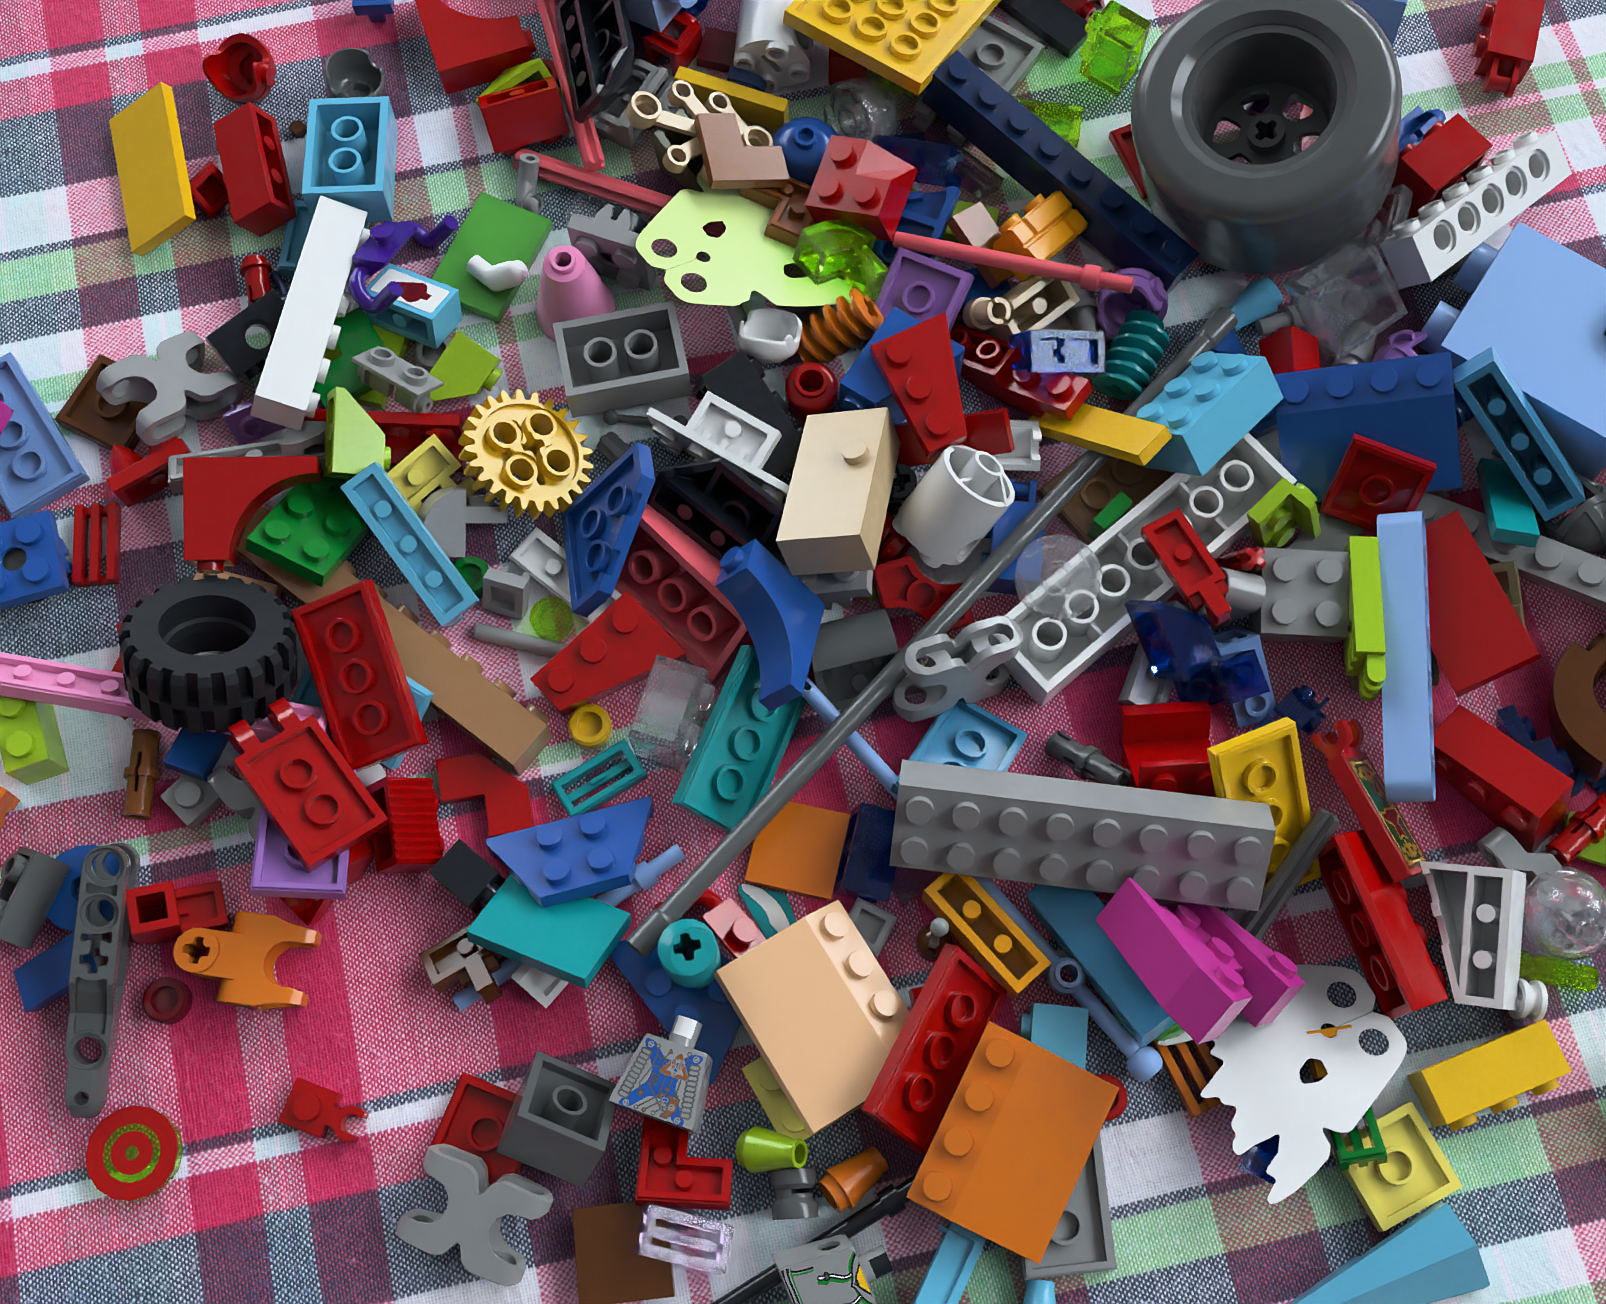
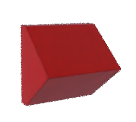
[189,161,229,218]

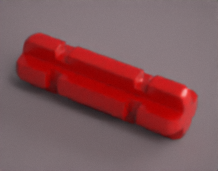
[1215,547,1266,573]

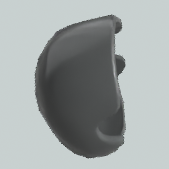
[325,47,385,98]

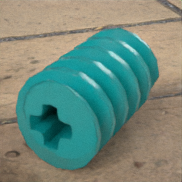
[1092,309,1170,401]
[658,919,721,989]

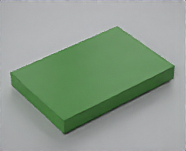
[432,192,553,323]

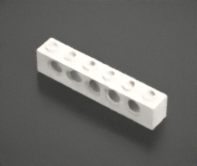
[1380,130,1572,289]

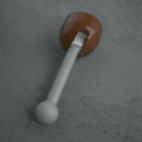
[916,918,952,961]

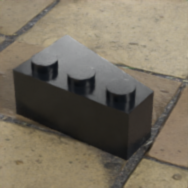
[692,349,803,479]

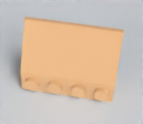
[713,899,910,1136]

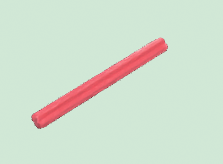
[536,0,605,173]
[513,148,726,237]

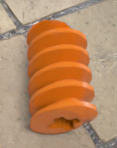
[797,288,884,365]

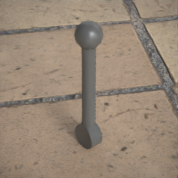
[603,409,688,426]

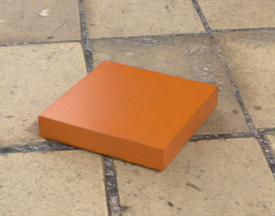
[745,801,850,902]

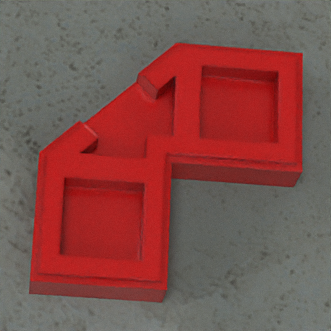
[436,752,535,838]

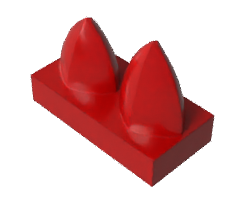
[106,437,193,508]

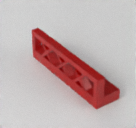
[303,409,466,473]

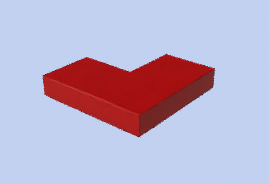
[635,1116,733,1211]

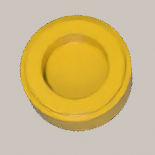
[568,704,613,749]

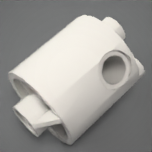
[733,0,814,93]
[892,445,1015,568]

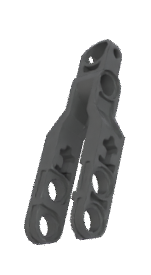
[64,843,140,1118]

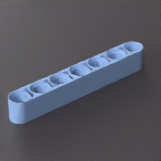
[1377,510,1436,803]

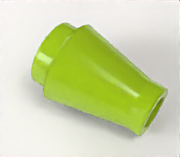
[736,1126,808,1173]

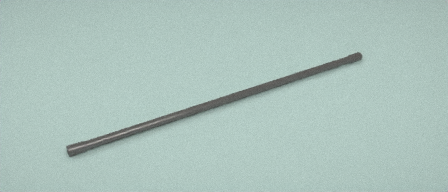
[625,307,1238,959]

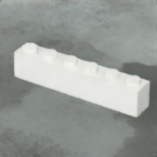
[250,195,370,431]

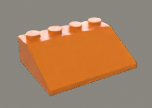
[906,1021,1119,1264]

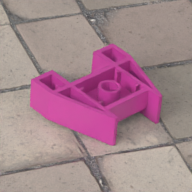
[1095,878,1306,1044]

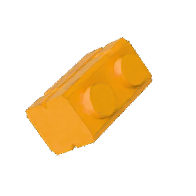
[993,190,1088,281]

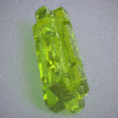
[1519,950,1599,992]

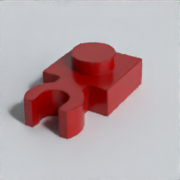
[278,1077,369,1143]

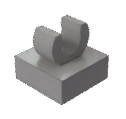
[482,566,530,620]

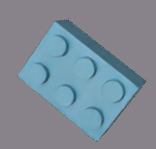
[302,96,398,223]
[1136,351,1284,476]

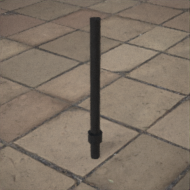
[711,1174,916,1304]

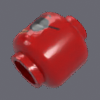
[785,363,838,423]

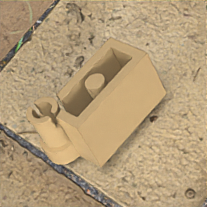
[963,275,1080,346]

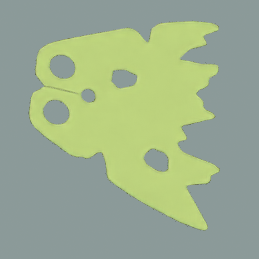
[635,172,876,307]

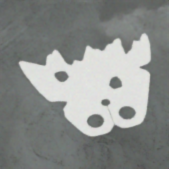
[1158,965,1407,1204]

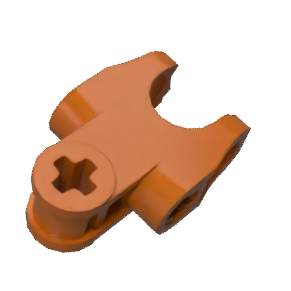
[173,911,322,1011]

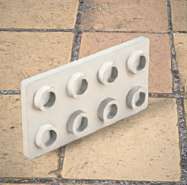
[646,391,790,506]

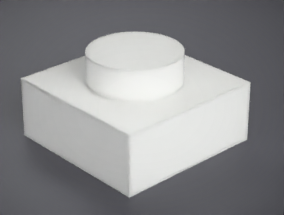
[511,963,569,1008]

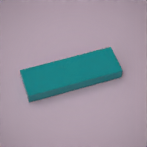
[1476,458,1540,548]

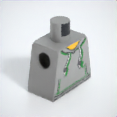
[771,1235,893,1304]

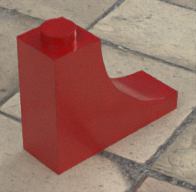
[415,0,536,95]
[183,456,322,574]

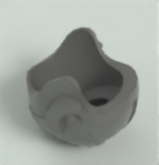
[1535,480,1606,554]

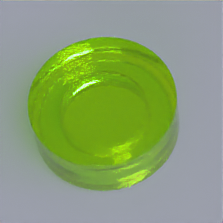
[529,597,574,641]

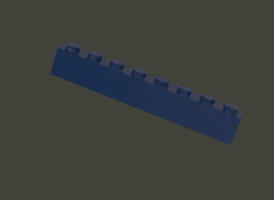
[922,50,1200,295]

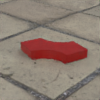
[872,555,975,632]

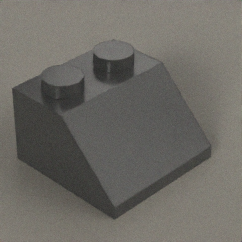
[496,1050,617,1187]

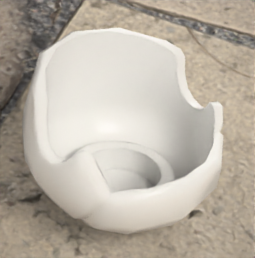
[737,308,802,364]

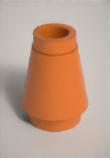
[817,1146,889,1213]

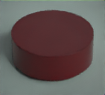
[142,977,192,1024]

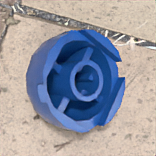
[772,117,839,186]

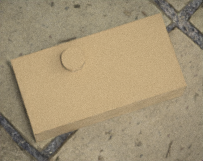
[776,407,901,576]

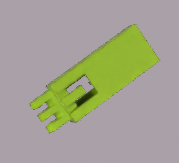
[1343,536,1386,702]

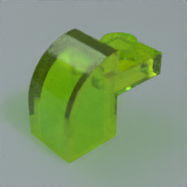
[792,220,889,301]

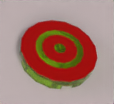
[85,1105,183,1201]

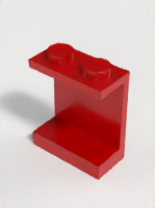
[1119,700,1216,797]

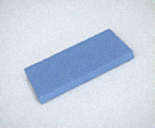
[0,352,90,519]

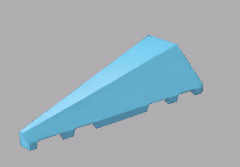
[1288,1203,1490,1304]

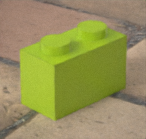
[0,695,69,786]

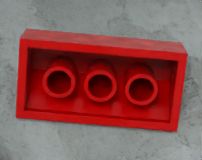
[1318,830,1449,1020]

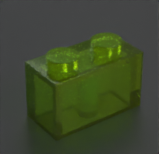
[1079,0,1151,97]

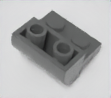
[810,609,899,710]
[0,846,71,950]

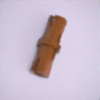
[122,729,162,820]

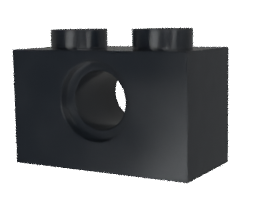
[205,289,285,380]

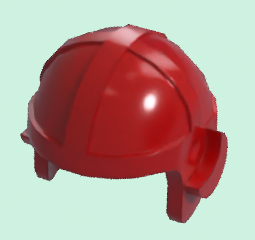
[202,33,277,104]

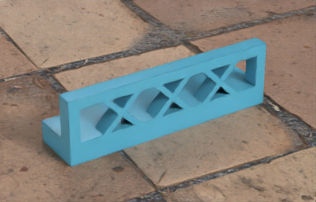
[340,461,480,627]

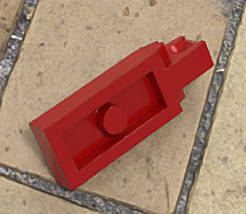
[1141,508,1232,627]

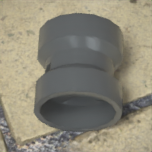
[770,1168,819,1220]

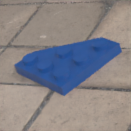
[561,442,655,617]

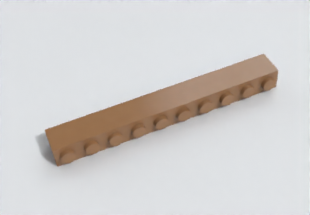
[237,505,554,776]

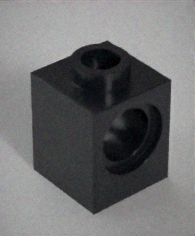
[429,839,505,914]

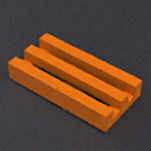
[1151,1040,1222,1119]

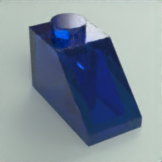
[1124,600,1220,682]

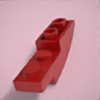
[950,323,1093,421]

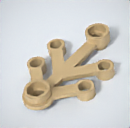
[626,80,773,183]

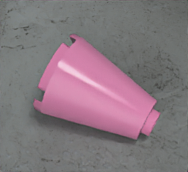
[536,245,616,342]

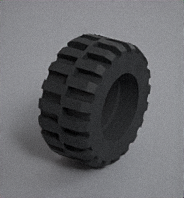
[118,575,297,734]

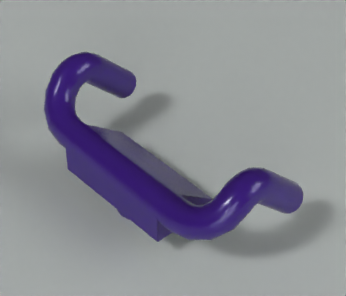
[349,215,458,314]

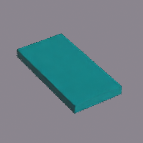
[671,645,810,834]

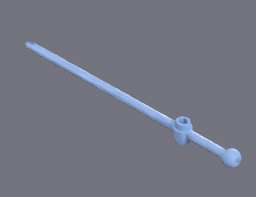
[802,677,1163,1082]

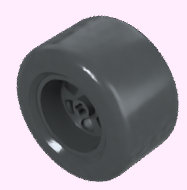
[1131,0,1402,274]

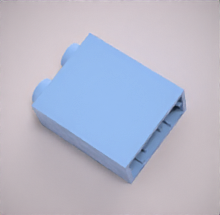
[1416,222,1606,480]

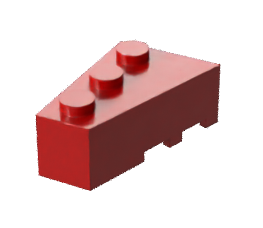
[530,591,686,716]
[1434,704,1574,853]

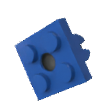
[0,509,72,610]

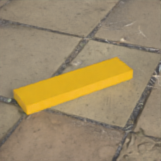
[1028,403,1172,466]

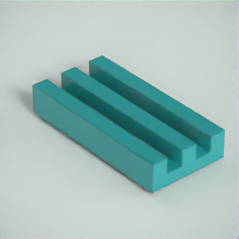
[550,738,648,817]

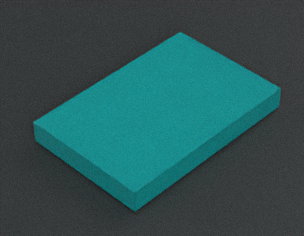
[466,875,632,989]

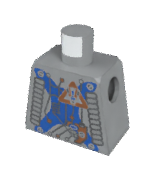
[609,1015,713,1135]

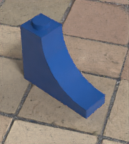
[715,539,825,712]

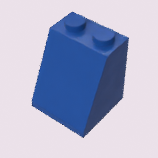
[839,307,965,424]

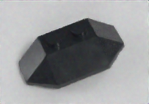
[554,0,635,123]
[647,457,796,576]

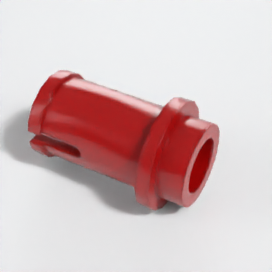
[239,255,272,306]

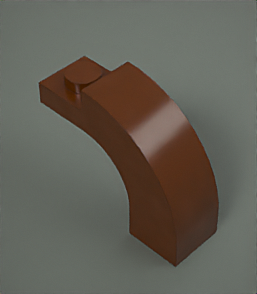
[1548,633,1606,782]

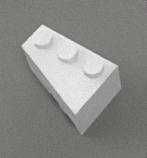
[1420,861,1526,1011]

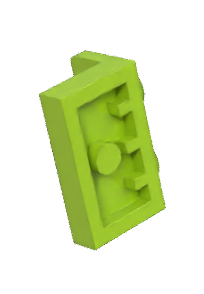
[1246,477,1321,548]

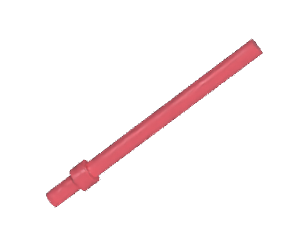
[893,231,1135,294]

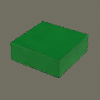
[1087,491,1132,541]

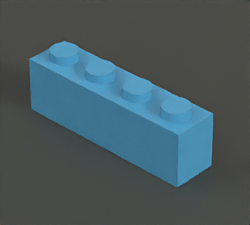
[1453,346,1586,522]
[1026,884,1176,1048]

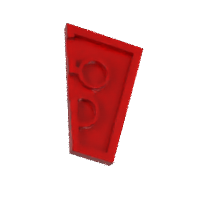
[870,312,967,459]

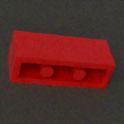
[213,102,297,237]

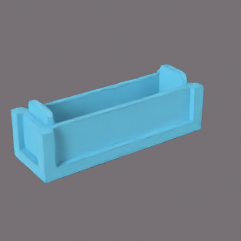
[912,1221,987,1304]

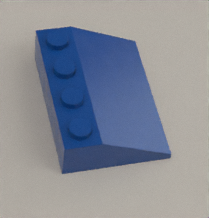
[1273,351,1463,504]

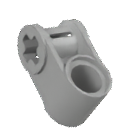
[1192,567,1266,629]

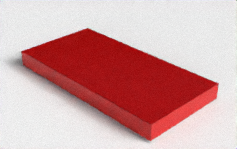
[1425,510,1541,698]
[290,579,428,772]
[861,943,1008,1155]

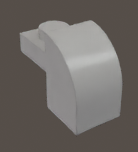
[417,486,508,557]

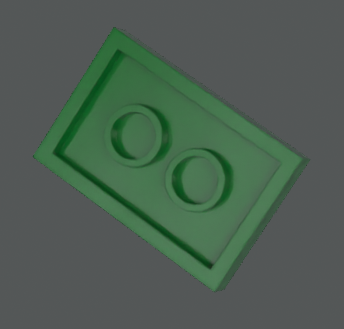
[245,470,371,587]

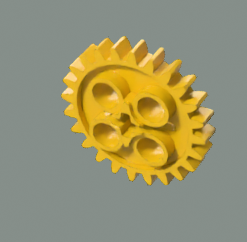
[458,389,594,520]

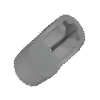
[1477,826,1570,898]

